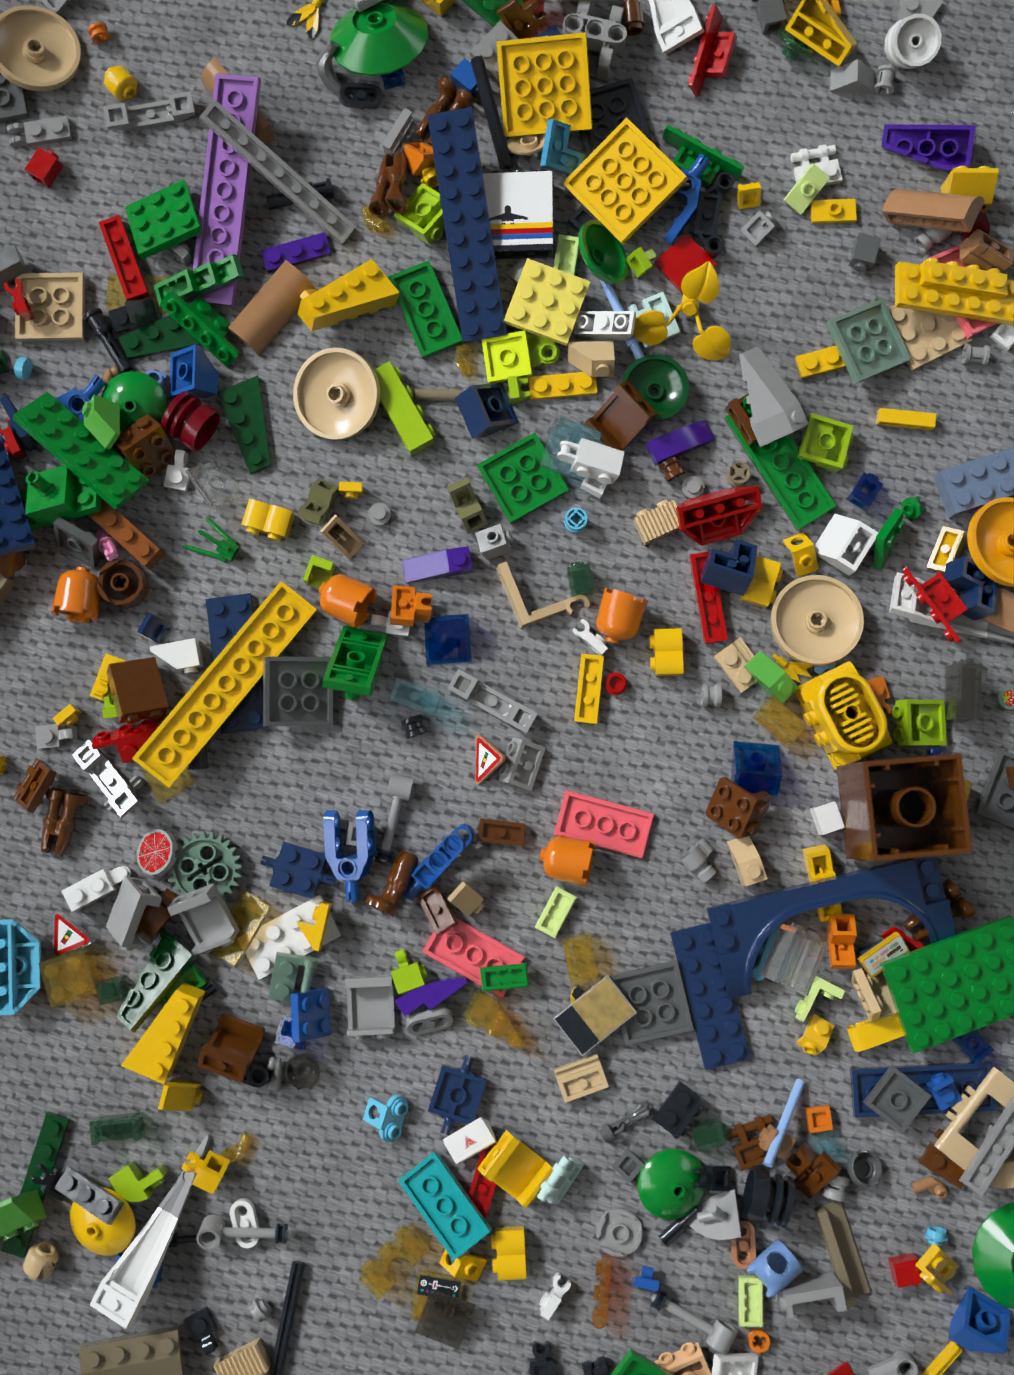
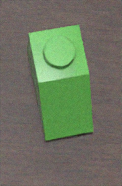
[82,394,120,450]
[744,651,799,703]

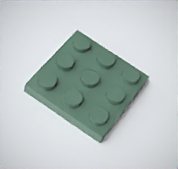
[826,298,911,384]

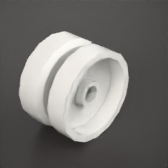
[884,14,942,69]

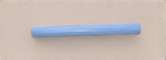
[763,1079,805,1168]

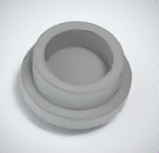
[682,476,704,499]
[368,503,391,526]
[249,1298,271,1322]

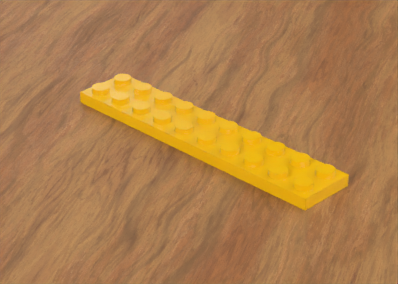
[132,581,317,788]

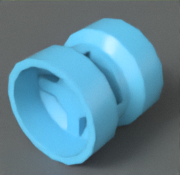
[564,507,588,534]

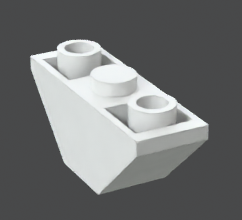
[574,311,636,341]

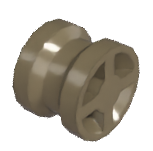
[726,461,751,487]

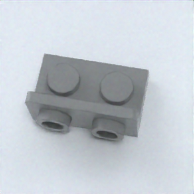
[499,737,545,791]

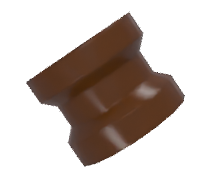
[658,455,686,482]

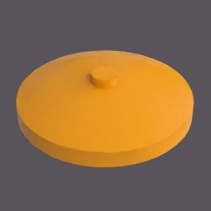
[967,497,1014,587]

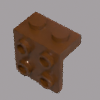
[113,414,175,480]
[705,777,772,839]

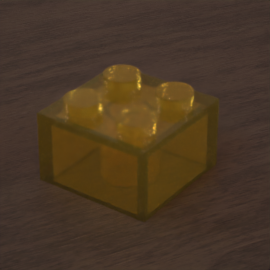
[38,947,103,1009]

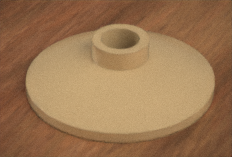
[507,133,546,155]

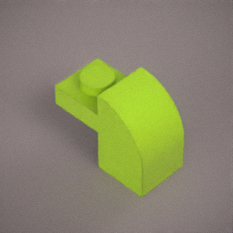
[108,1161,168,1202]

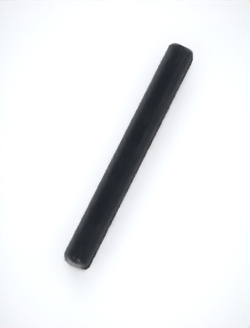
[470,56,512,169]
[269,1261,305,1375]

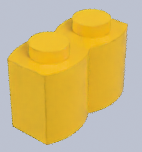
[241,499,295,542]
[740,556,783,608]
[649,628,684,676]
[491,1226,526,1281]

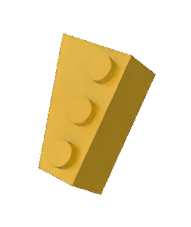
[785,0,857,66]

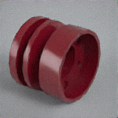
[161,391,221,452]

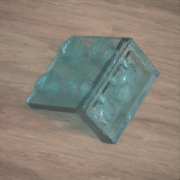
[541,416,601,482]

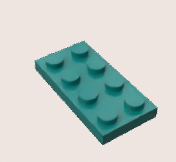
[398,1151,492,1261]

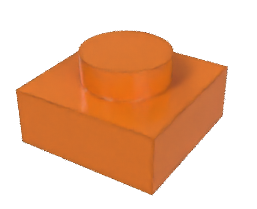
[805,1104,833,1133]

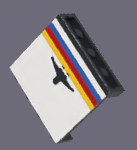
[483,169,554,259]

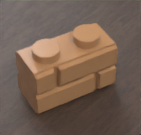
[959,229,1013,273]

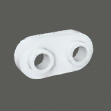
[230,1198,260,1248]

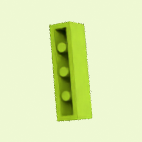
[374,361,436,456]

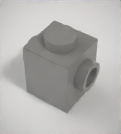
[475,524,513,560]

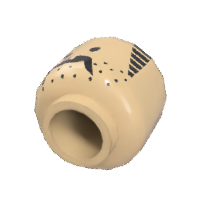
[23,1242,59,1280]

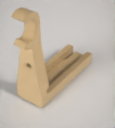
[496,561,589,629]

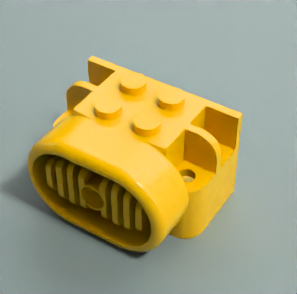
[795,661,892,770]

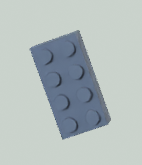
[934,447,1014,519]

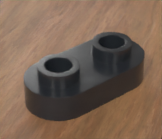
[338,82,383,109]

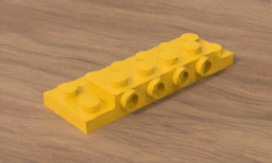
[895,258,1014,326]

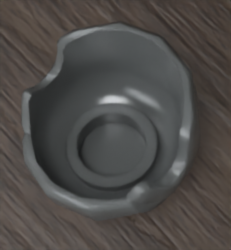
[847,1150,882,1187]

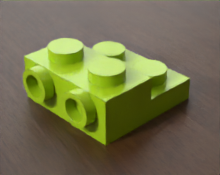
[394,183,445,245]
[797,413,854,472]
[892,699,947,746]

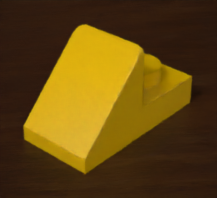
[296,902,332,951]

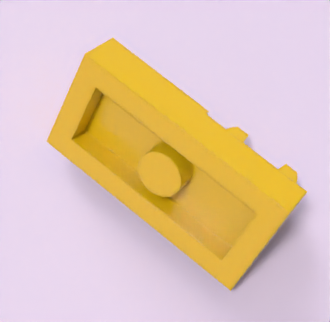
[90,653,126,701]

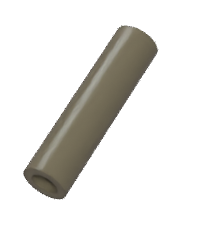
[415,389,460,401]

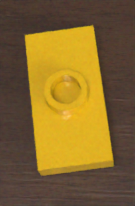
[810,199,857,224]

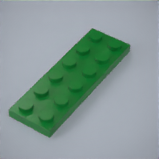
[13,391,149,510]
[724,415,836,531]

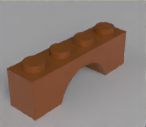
[89,498,165,570]

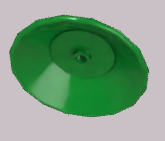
[329,0,428,76]
[972,1202,1014,1309]

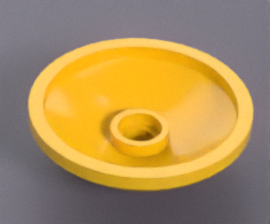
[70,1187,136,1256]

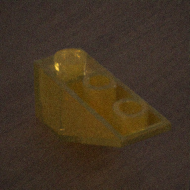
[463,988,527,1049]

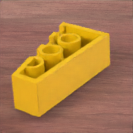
[298,259,400,332]
[121,982,206,1084]

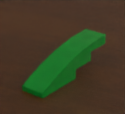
[153,254,244,307]

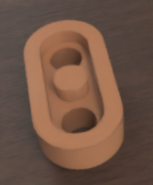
[730,1218,756,1270]

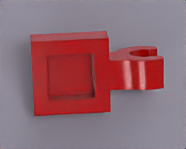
[4,278,35,322]
[0,418,27,460]

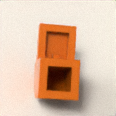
[826,914,857,969]

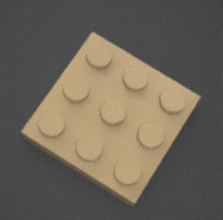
[15,272,85,342]
[888,305,972,371]

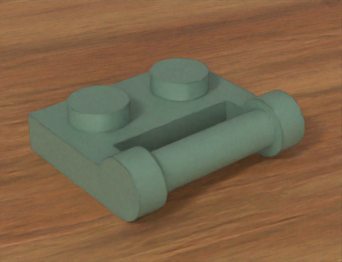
[268,952,318,1002]

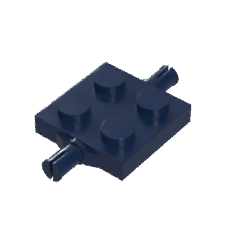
[260,842,337,900]
[428,1055,487,1136]

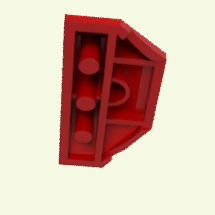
[676,486,762,546]

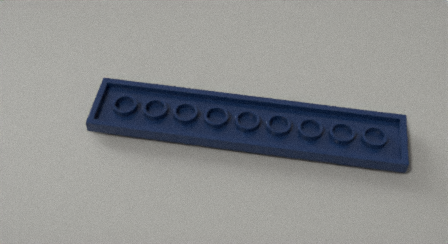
[427,107,507,343]

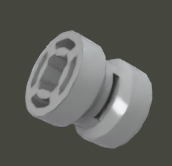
[822,1173,850,1202]

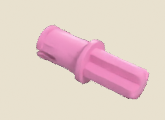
[95,529,119,561]

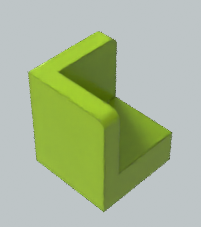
[303,555,336,588]

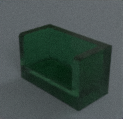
[89,1112,145,1145]

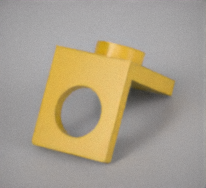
[783,533,819,577]
[439,1249,487,1282]

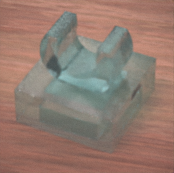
[808,1130,840,1157]

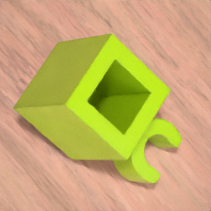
[391,949,428,994]

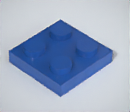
[291,988,331,1042]

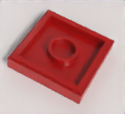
[653,233,717,294]

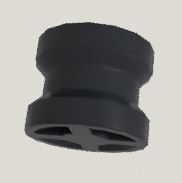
[401,714,428,739]

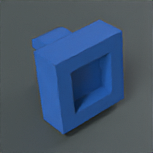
[631,1266,659,1293]

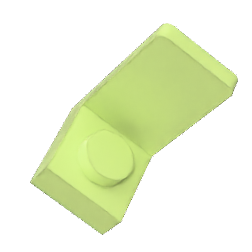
[795,976,845,1022]

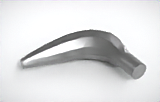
[317,40,352,100]

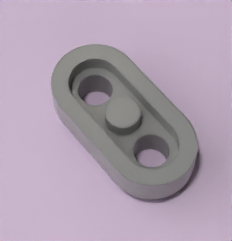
[406,1007,453,1035]

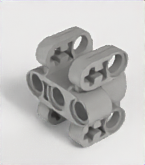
[563,0,627,81]

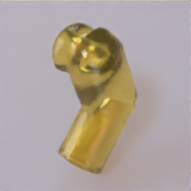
[361,206,389,234]
[455,343,472,377]
[221,1132,253,1163]

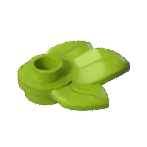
[527,334,560,367]

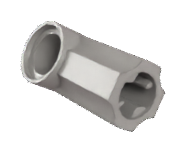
[867,1350,918,1375]

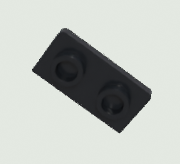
[652,1080,704,1139]

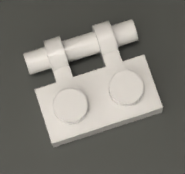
[790,144,842,186]

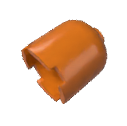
[51,567,101,623]
[319,574,377,628]
[596,587,648,644]
[539,836,596,887]

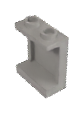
[106,876,162,951]
[167,883,240,955]
[345,975,395,1040]
[775,1272,847,1320]

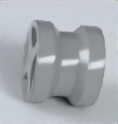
[701,684,722,707]

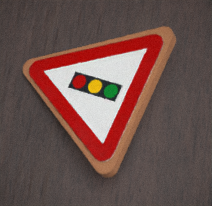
[475,734,505,785]

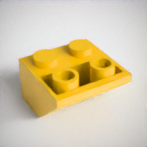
[941,166,999,212]

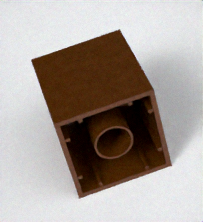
[836,753,972,861]

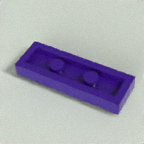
[261,232,332,273]

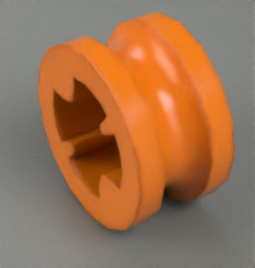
[88,22,111,44]
[747,1328,770,1353]

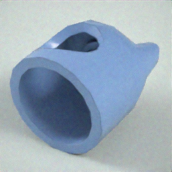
[746,1240,803,1298]

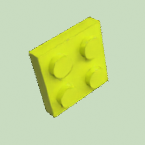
[482,330,533,384]

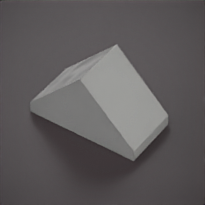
[830,59,875,93]

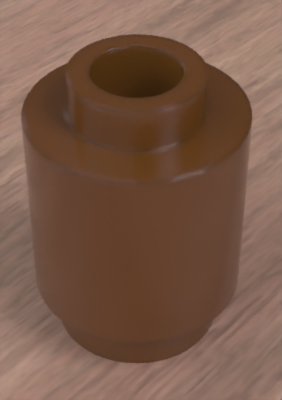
[621,0,644,36]

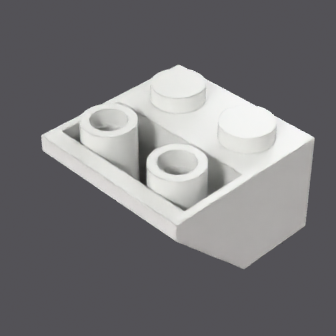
[814,514,878,576]

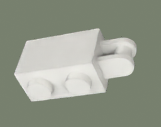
[557,438,624,485]
[62,866,131,912]

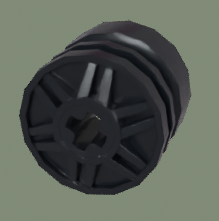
[742,1167,795,1228]

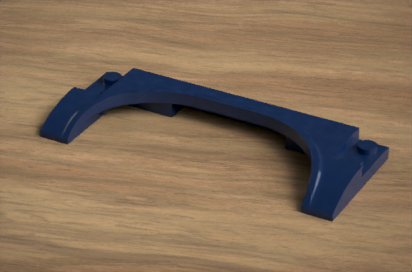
[706,856,955,999]

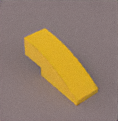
[803,844,843,922]

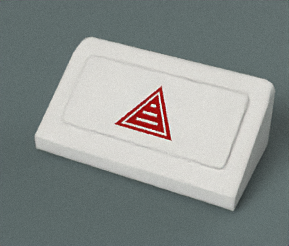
[443,1117,497,1165]

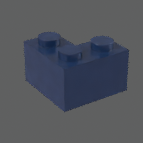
[700,539,758,596]
[944,556,998,621]

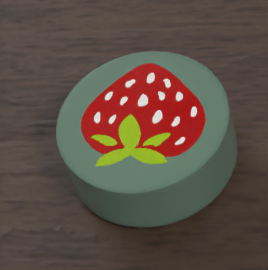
[996,687,1014,710]

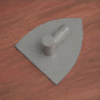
[688,1189,742,1241]

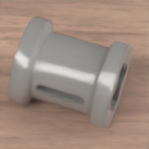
[874,65,897,95]
[962,343,990,366]

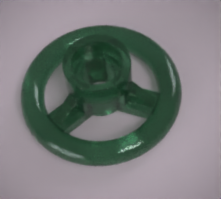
[777,29,816,61]

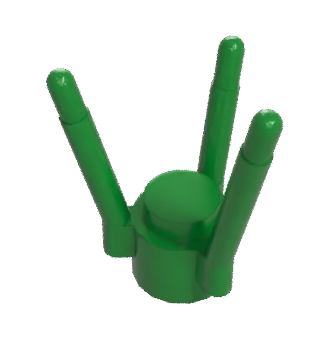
[183,517,240,563]

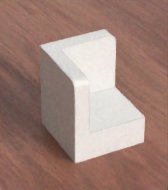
[810,802,845,835]

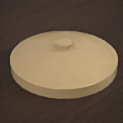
[0,5,81,91]
[293,348,380,440]
[770,575,864,666]

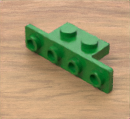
[662,125,744,188]
[160,290,240,367]

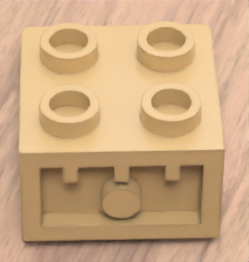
[851,968,897,1023]

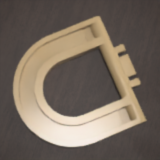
[934,1067,1014,1189]

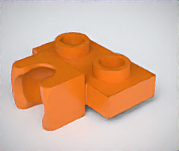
[390,585,432,626]

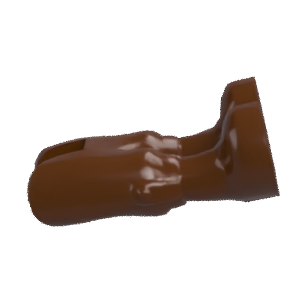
[416,77,476,146]
[369,152,409,217]
[41,787,89,857]
[365,851,418,917]
[903,878,976,941]

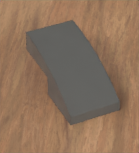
[612,1148,645,1190]

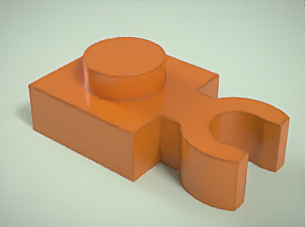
[867,676,892,715]

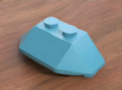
[0,919,41,1015]

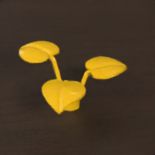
[633,261,731,361]

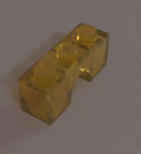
[359,1222,431,1300]

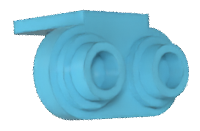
[363,1094,408,1142]

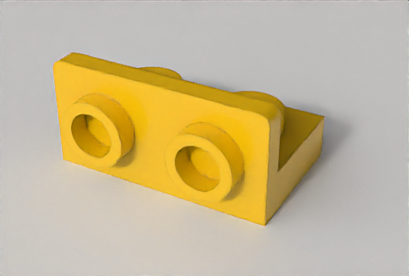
[915,1243,959,1297]

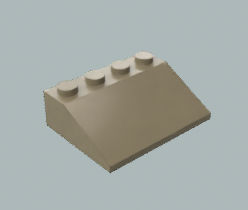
[79,1326,184,1375]

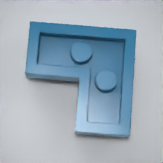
[540,119,584,175]

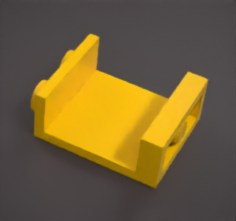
[477,1130,554,1208]

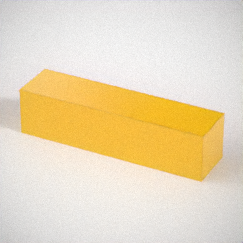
[876,408,936,430]

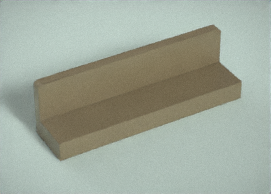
[813,1201,870,1307]

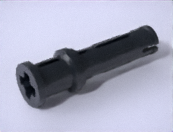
[266,178,335,210]
[83,308,133,374]

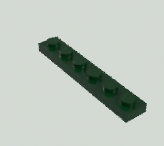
[1,1111,71,1258]

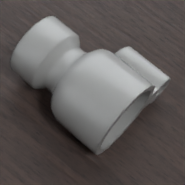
[914,227,952,253]
[680,838,717,883]

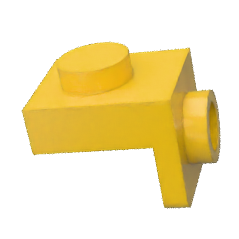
[796,1014,834,1056]

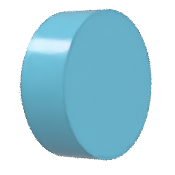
[14,357,33,381]

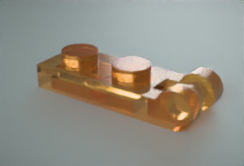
[591,1254,612,1329]

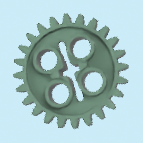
[167,831,243,901]

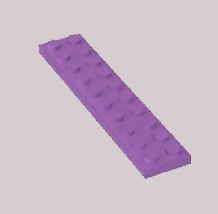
[189,74,261,307]

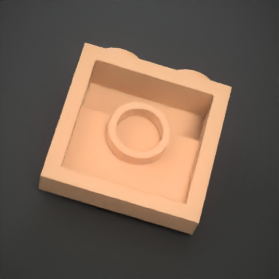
[654,1342,712,1375]

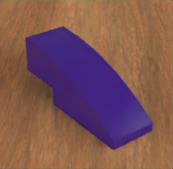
[646,420,715,467]
[394,977,468,1017]

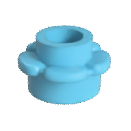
[924,1226,948,1246]

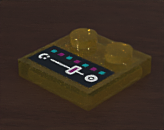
[410,1268,464,1327]

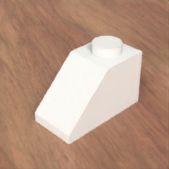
[150,638,204,674]

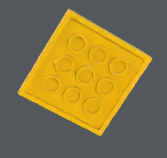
[496,32,593,137]
[562,117,688,245]

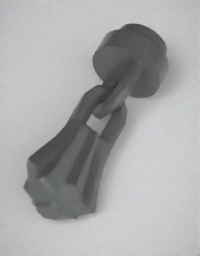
[599,1102,652,1143]

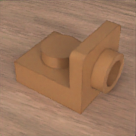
[758,1124,796,1161]

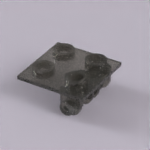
[414,1288,476,1349]

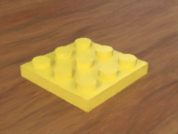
[504,258,590,346]

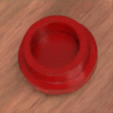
[604,672,627,695]

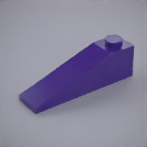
[881,124,977,172]

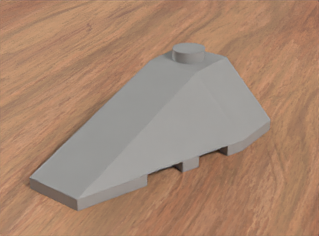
[739,346,809,447]

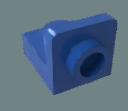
[926,1072,962,1111]

